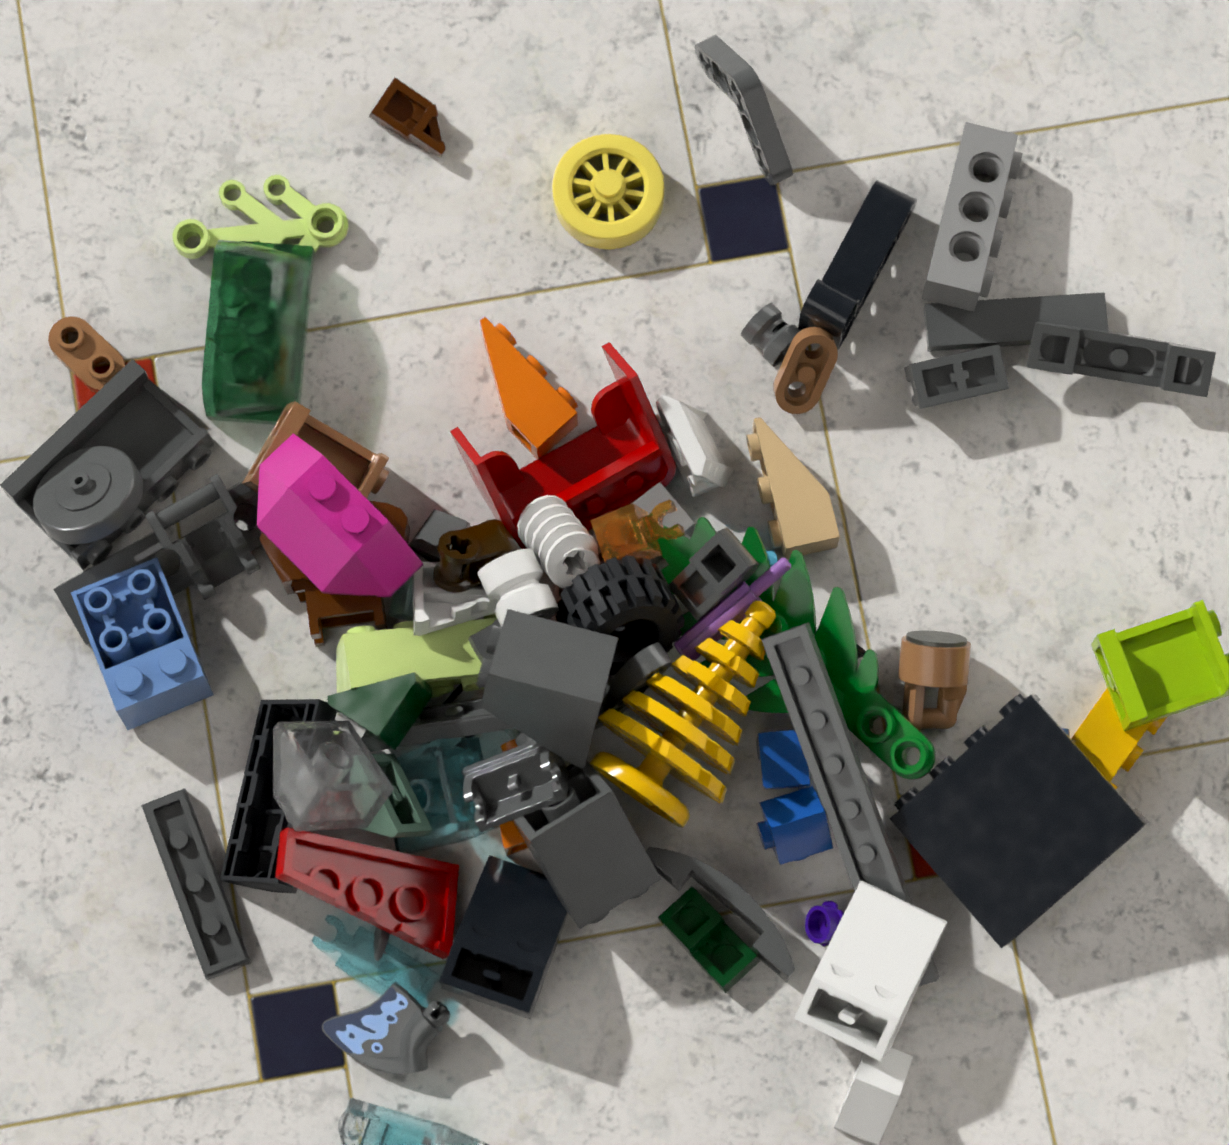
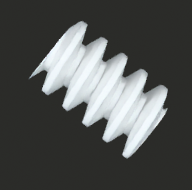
[517,495,600,589]

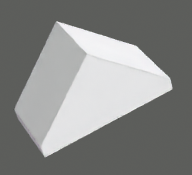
[834,1048,913,1145]

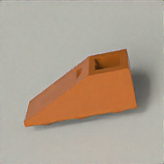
[480,317,578,459]

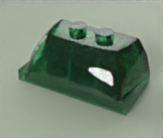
[202,240,315,425]

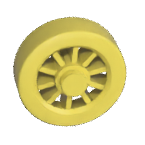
[552,134,664,249]

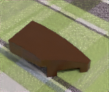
[369,77,446,158]

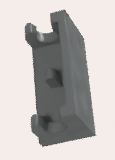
[904,344,1009,409]
[463,740,569,832]

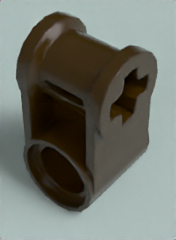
[433,519,521,593]

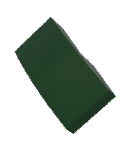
[658,886,760,993]

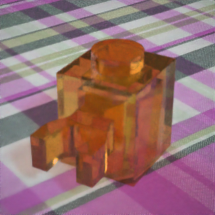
[590,499,686,561]

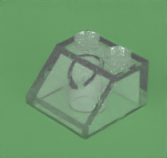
[273,720,394,832]

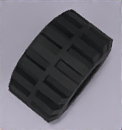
[555,556,684,677]

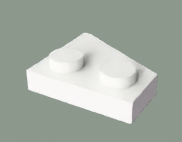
[412,562,498,636]

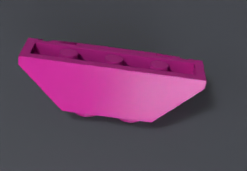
[257,433,424,597]

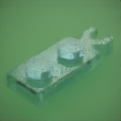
[312,915,441,1005]

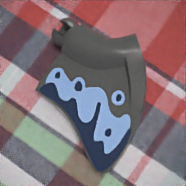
[322,981,450,1074]

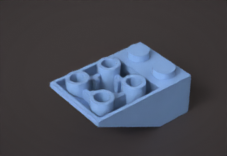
[71,557,214,730]

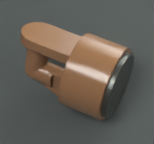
[898,630,971,731]

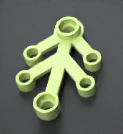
[172,175,348,294]

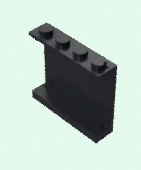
[889,694,1149,949]

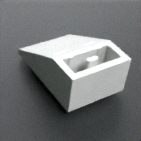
[794,880,947,1061]

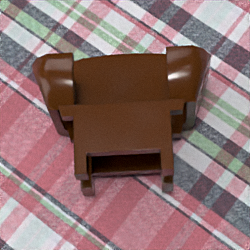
[260,501,410,647]

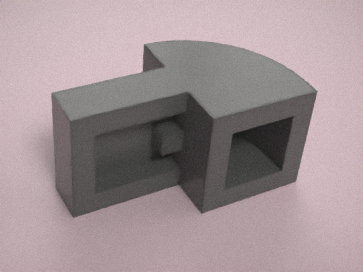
[668,528,759,621]

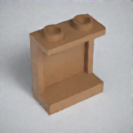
[242,401,389,499]

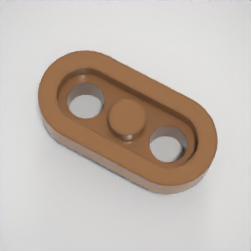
[48,316,126,393]
[773,327,838,414]

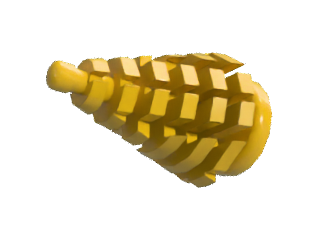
[590,600,776,828]

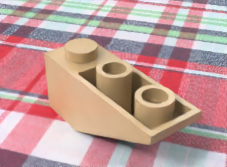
[746,417,840,559]

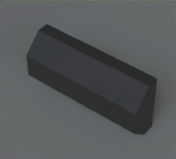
[220,699,337,894]

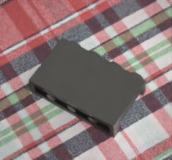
[0,359,214,570]

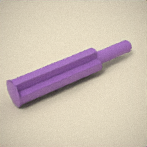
[674,558,791,661]

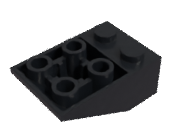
[439,855,568,1020]

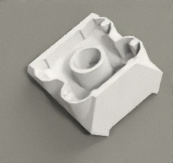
[655,394,735,497]

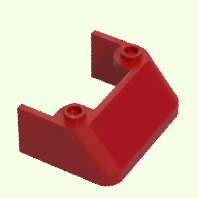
[450,342,676,549]

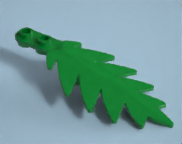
[643,517,936,780]

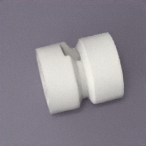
[477,548,559,627]

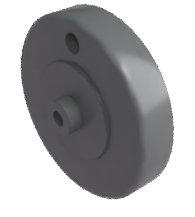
[33,446,143,544]

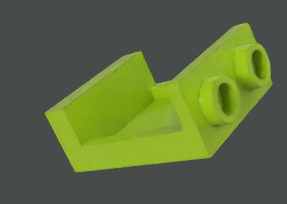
[1091,600,1229,731]

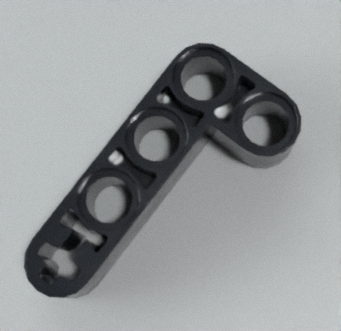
[798,180,917,350]

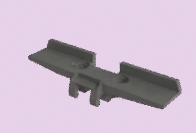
[53,474,262,645]

